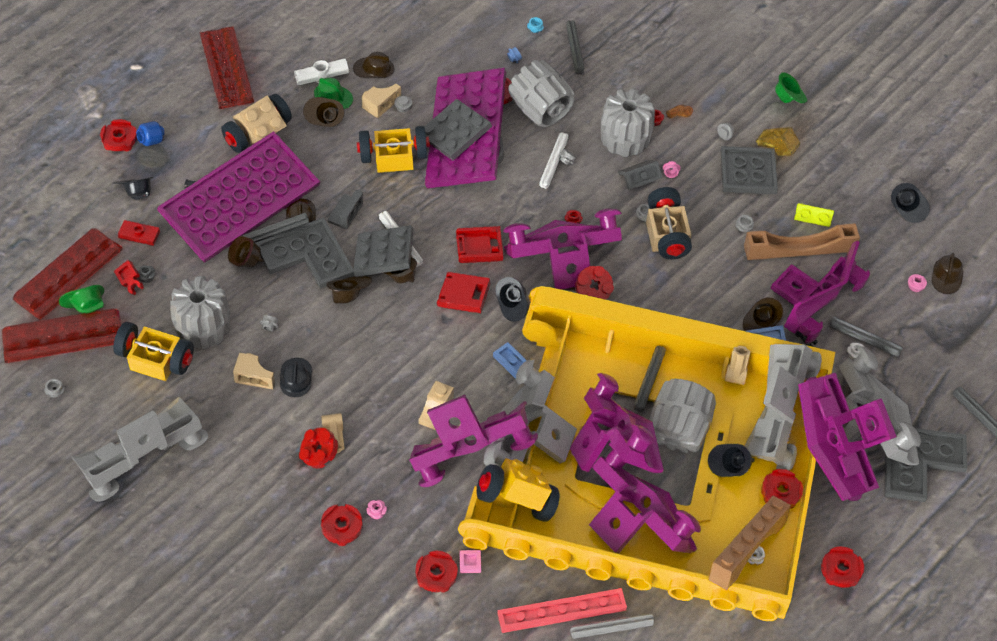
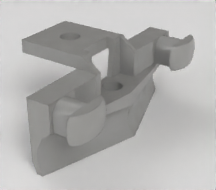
[745,344,822,470]
[835,346,921,465]
[484,359,577,467]
[72,397,208,502]

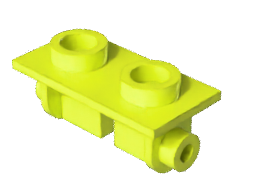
[794,203,834,227]

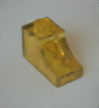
[756,127,800,156]

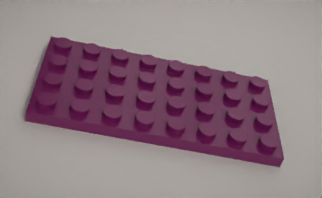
[425,67,506,189]
[157,131,320,263]

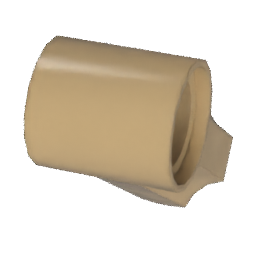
[725,345,750,385]
[321,413,345,453]

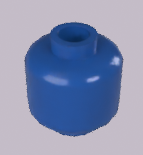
[136,121,165,146]

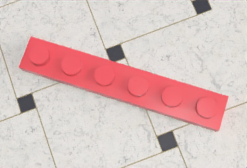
[497,588,627,633]

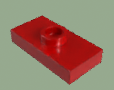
[118,220,160,246]

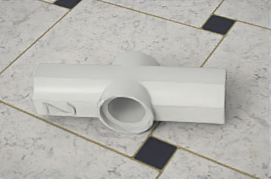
[294,59,349,85]

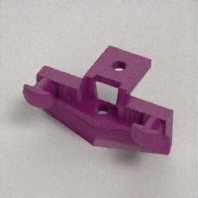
[503,208,622,290]
[770,240,870,344]
[570,373,664,473]
[798,373,897,501]
[409,395,538,487]
[589,442,701,553]

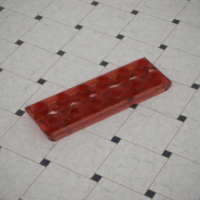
[199,26,254,109]
[13,228,123,320]
[2,309,121,363]

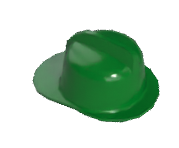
[775,72,807,103]
[314,78,353,109]
[59,285,104,314]

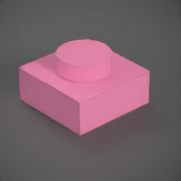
[459,550,481,573]

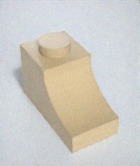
[362,84,401,118]
[233,353,275,389]
[419,381,454,430]

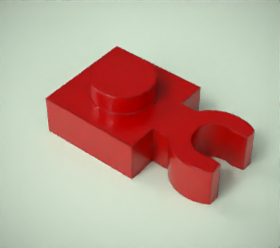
[114,260,144,295]

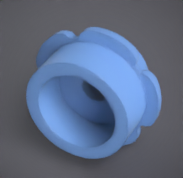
[507,47,522,63]

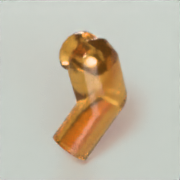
[666,104,693,119]

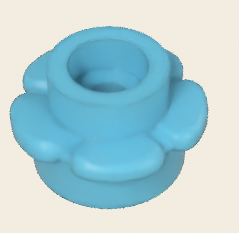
[527,17,544,33]

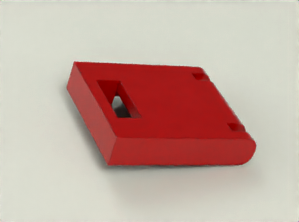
[456,226,503,263]
[437,272,491,313]

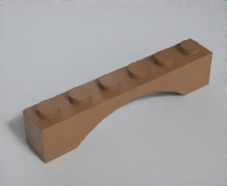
[744,224,860,260]
[708,496,791,590]

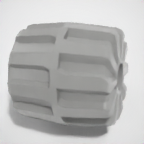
[508,60,575,128]
[601,89,655,157]
[170,276,230,350]
[650,379,716,453]

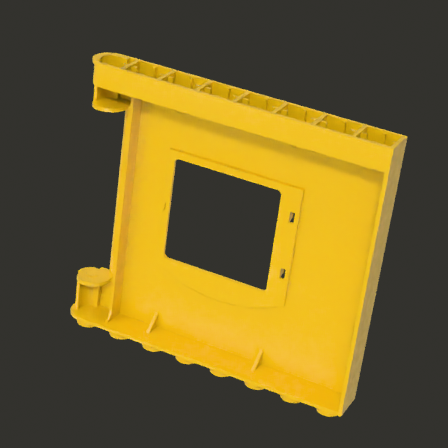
[458,286,835,621]

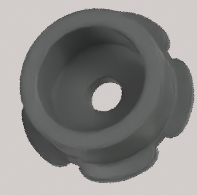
[137,265,155,283]

